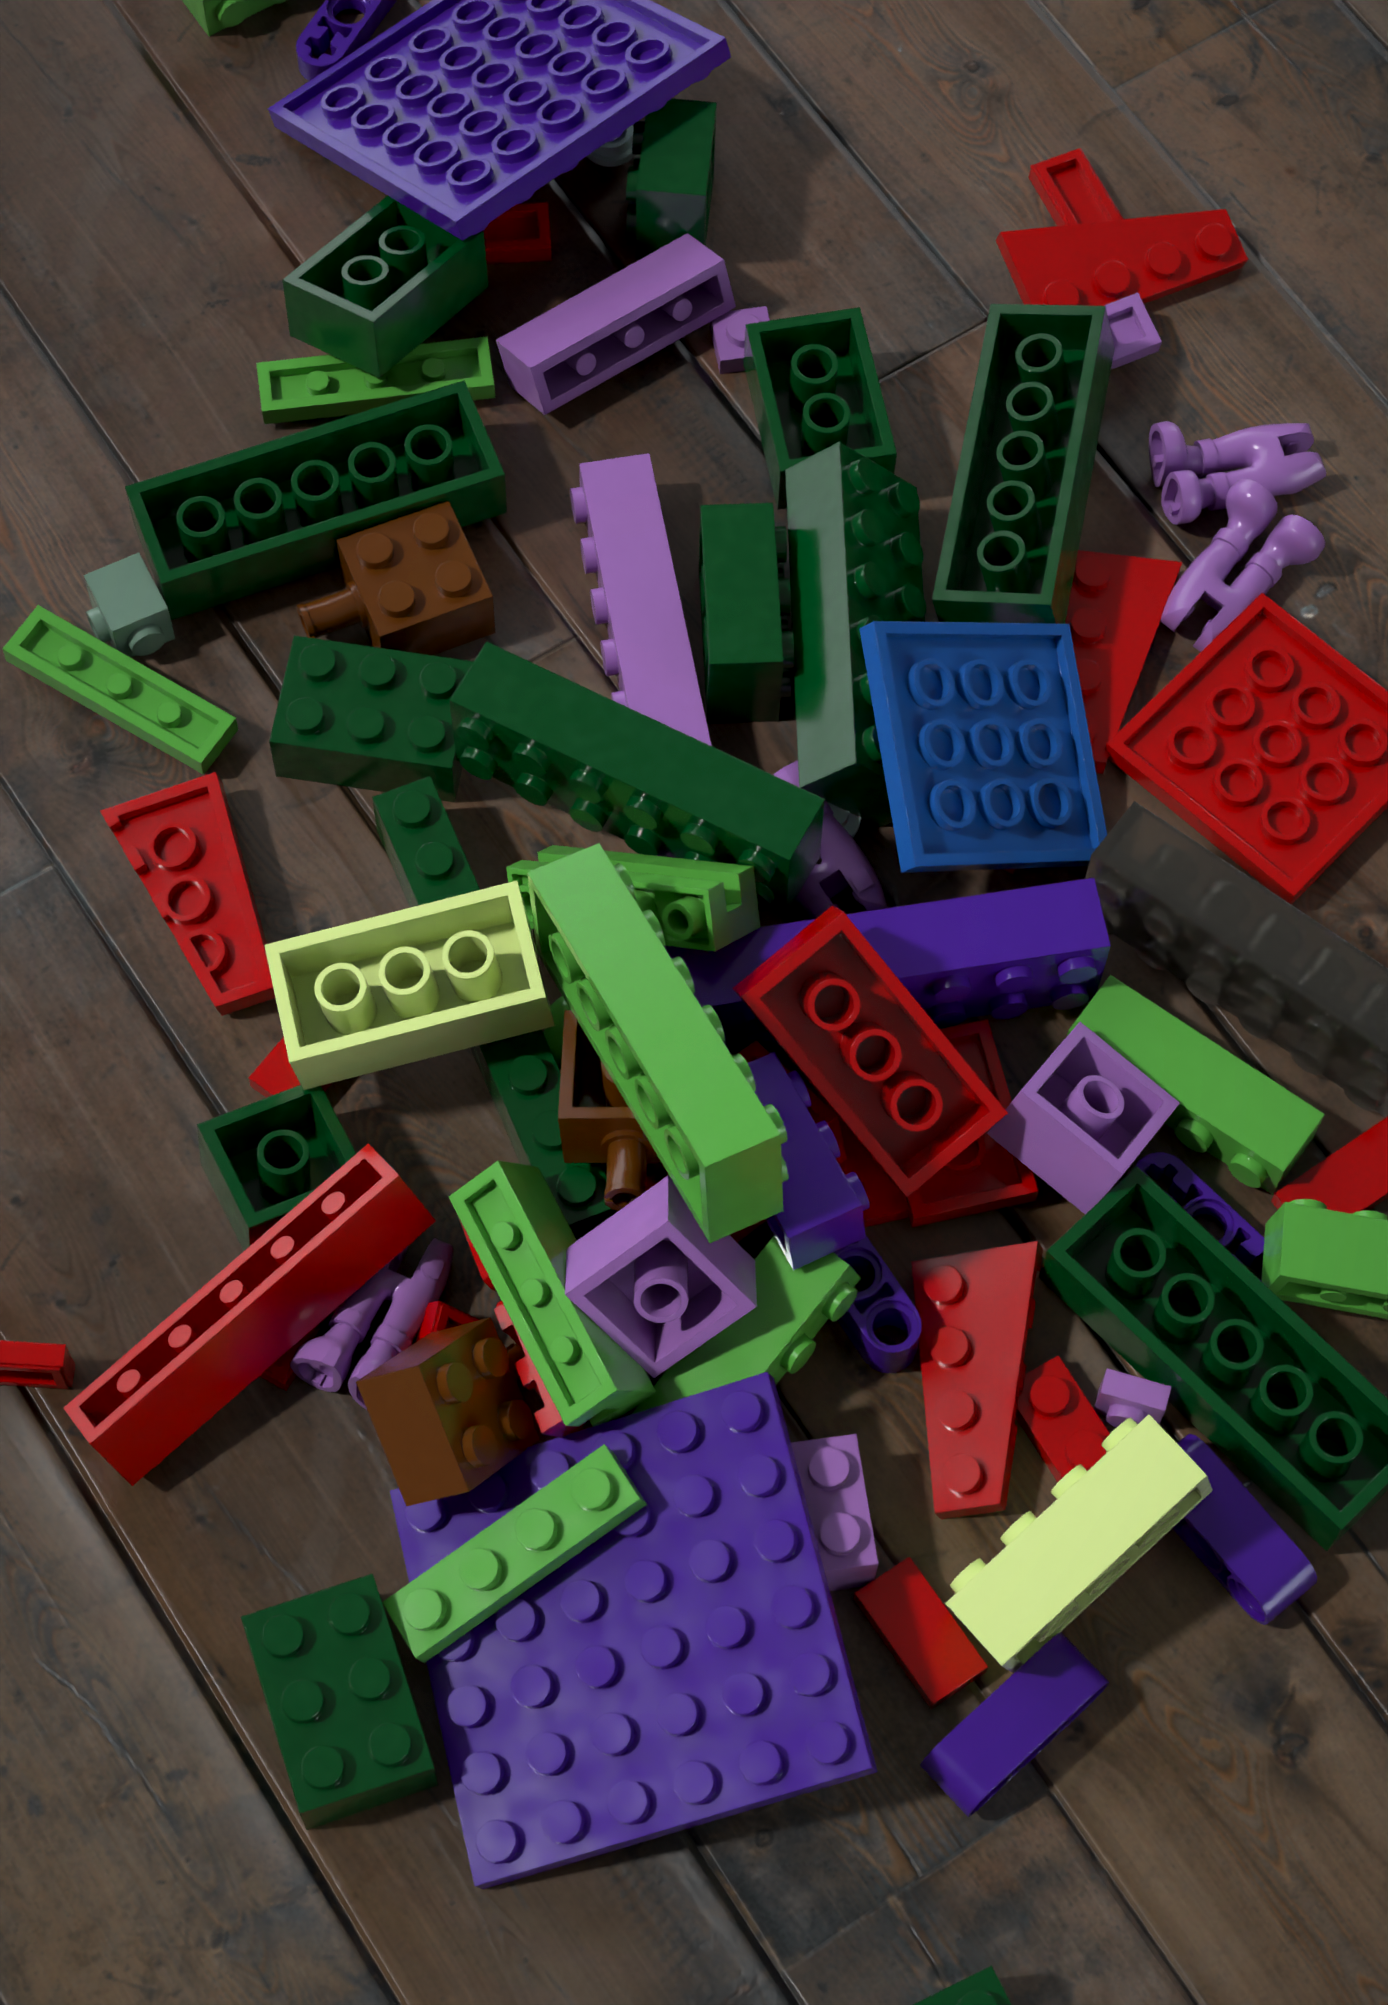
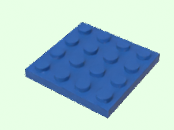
[859,621,1112,873]

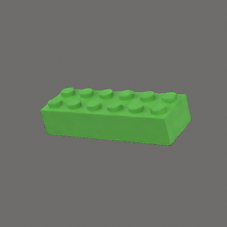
[527,843,789,1243]

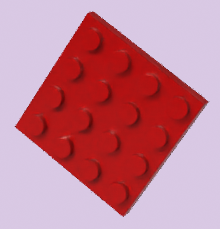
[1105,593,1388,907]

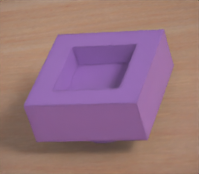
[1104,293,1162,370]
[710,306,770,374]
[1094,1368,1171,1428]

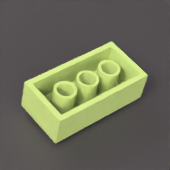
[264,881,555,1090]
[945,1414,1213,1673]

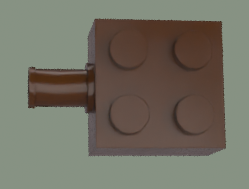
[297,501,496,655]
[558,1010,662,1211]
[356,1317,540,1507]

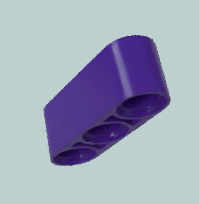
[833,1234,921,1373]
[1172,1434,1317,1625]
[920,1632,1109,1817]

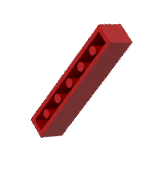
[63,1143,436,1486]

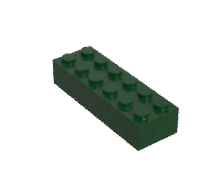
[932,304,1115,624]
[125,380,507,620]
[785,441,927,827]
[449,641,825,916]
[1038,1166,1388,1552]

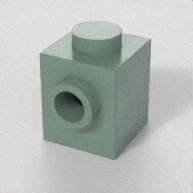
[83,552,175,657]

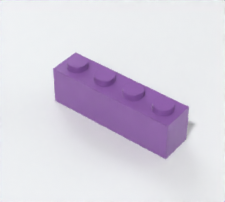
[496,233,736,415]

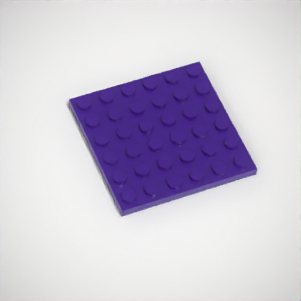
[268,0,731,241]
[390,1371,877,1889]

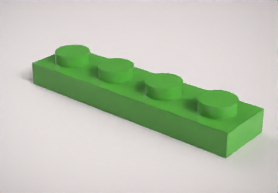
[256,337,495,424]
[2,605,239,775]
[382,1444,647,1663]

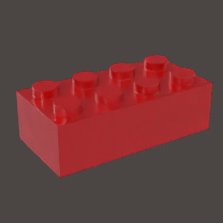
[732,905,1008,1197]

